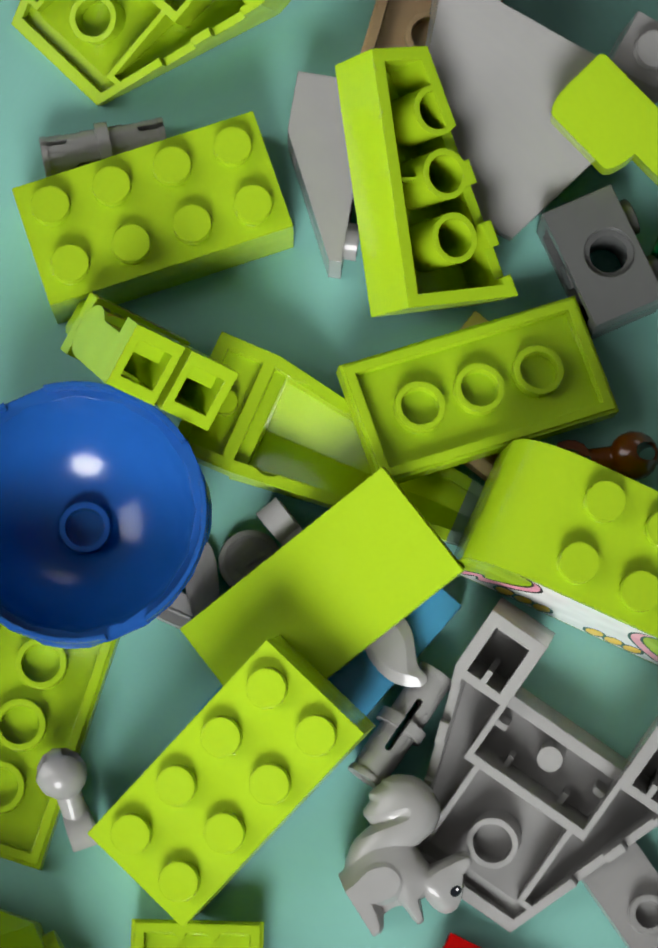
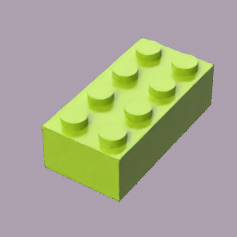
[12,111,294,324]
[87,635,376,928]

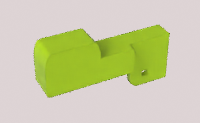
[550,54,658,186]

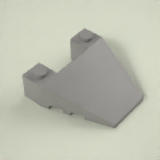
[425,0,658,241]
[417,597,658,933]

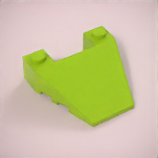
[11,0,291,106]

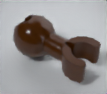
[557,431,658,481]

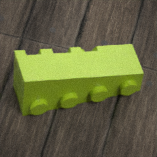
[335,46,518,317]

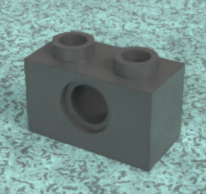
[536,184,658,340]

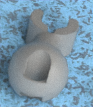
[36,748,98,853]

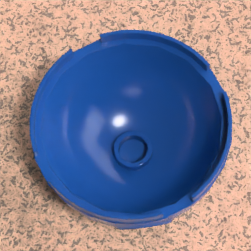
[0,381,212,649]

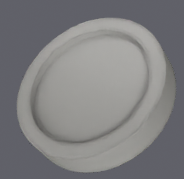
[219,530,279,588]

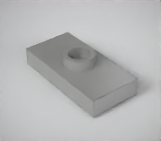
[581,842,658,948]

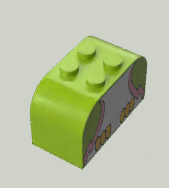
[454,439,658,665]

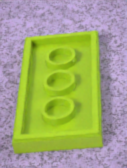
[336,296,619,484]
[180,467,465,686]
[0,623,120,871]

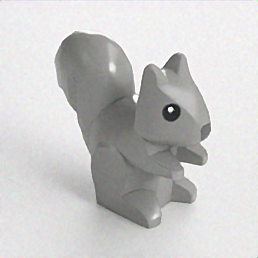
[338,774,472,937]

